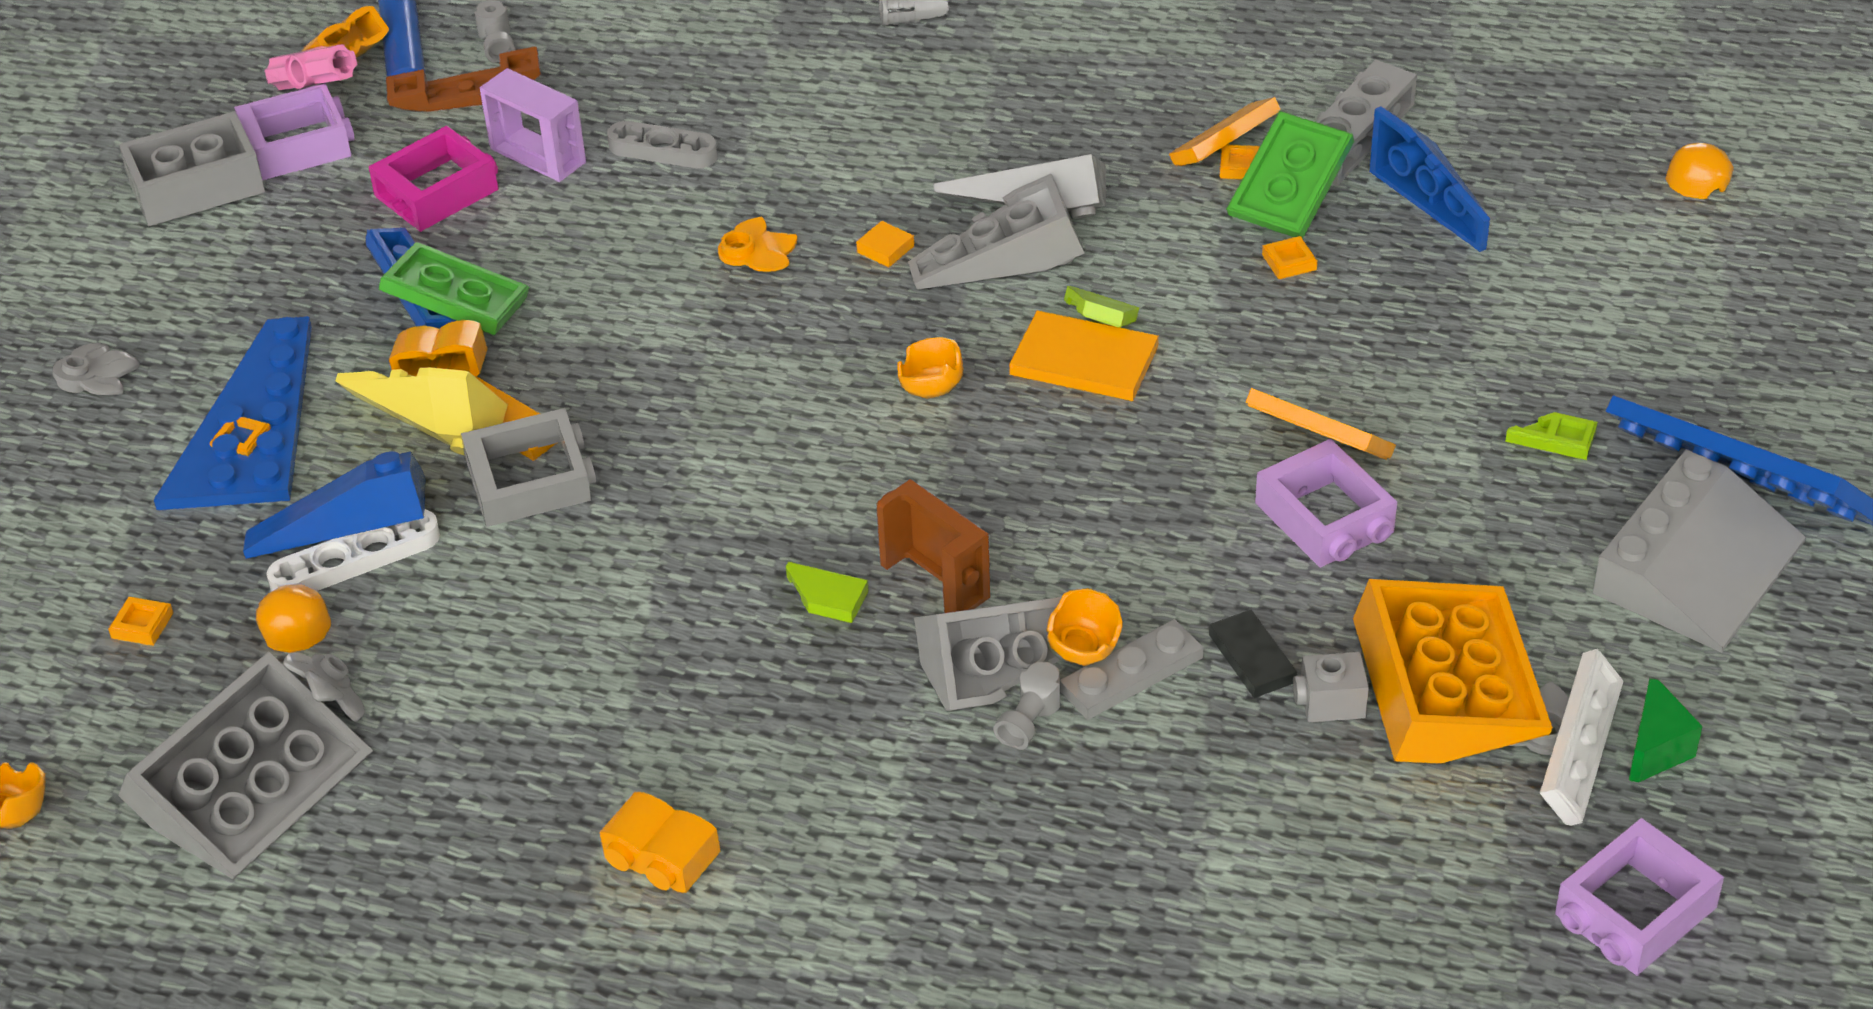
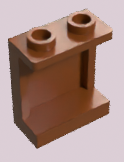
[877,479,990,613]

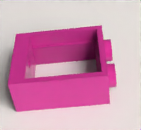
[368,126,499,232]

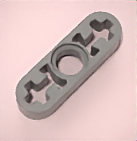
[607,121,717,168]

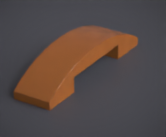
[386,46,541,112]

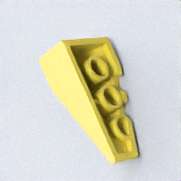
[335,367,508,456]

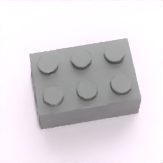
[119,111,265,226]

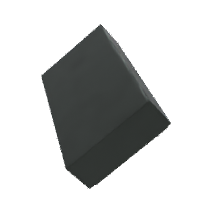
[1209,609,1297,698]

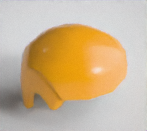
[1665,143,1734,199]
[897,337,964,399]
[256,584,331,653]
[1046,588,1123,666]
[0,762,45,829]

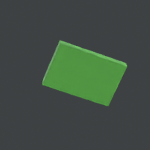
[1227,111,1354,239]
[379,242,529,336]

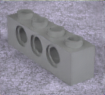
[1315,60,1417,186]

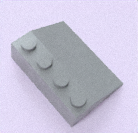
[1593,450,1806,653]
[118,651,373,879]

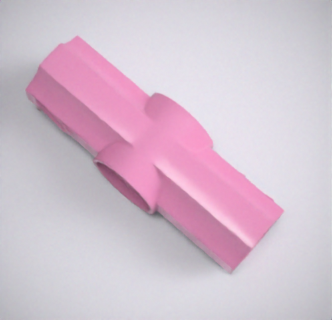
[264,44,358,90]

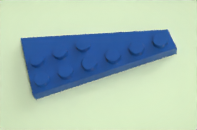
[153,316,312,510]
[1606,395,1873,526]

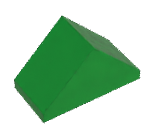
[1629,678,1703,782]

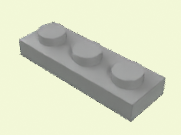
[1060,619,1204,720]

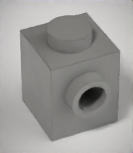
[1293,652,1369,722]

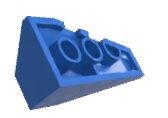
[1369,106,1490,252]
[243,451,426,559]

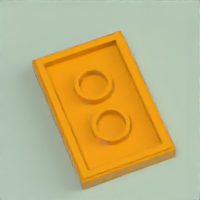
[1009,310,1159,401]
[1245,388,1396,460]

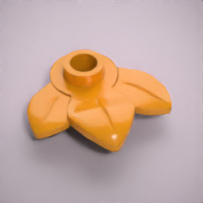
[718,217,798,272]

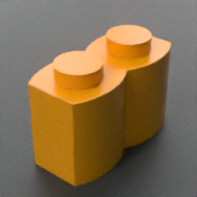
[301,6,389,58]
[389,320,488,377]
[599,792,721,893]

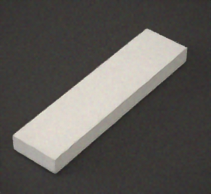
[1540,649,1623,826]

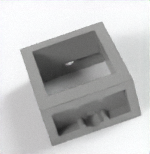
[461,408,596,527]

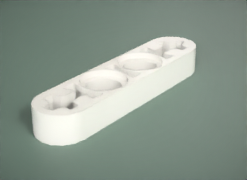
[267,509,440,592]

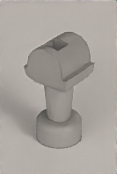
[474,0,515,63]
[993,662,1060,750]

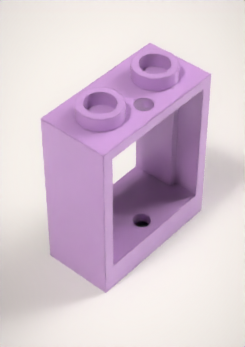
[480,68,586,182]
[234,83,355,180]
[1255,439,1397,568]
[1555,818,1724,976]

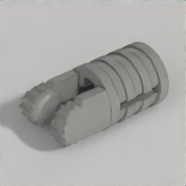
[879,0,950,26]

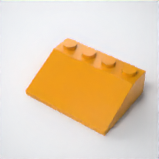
[1353,579,1553,763]

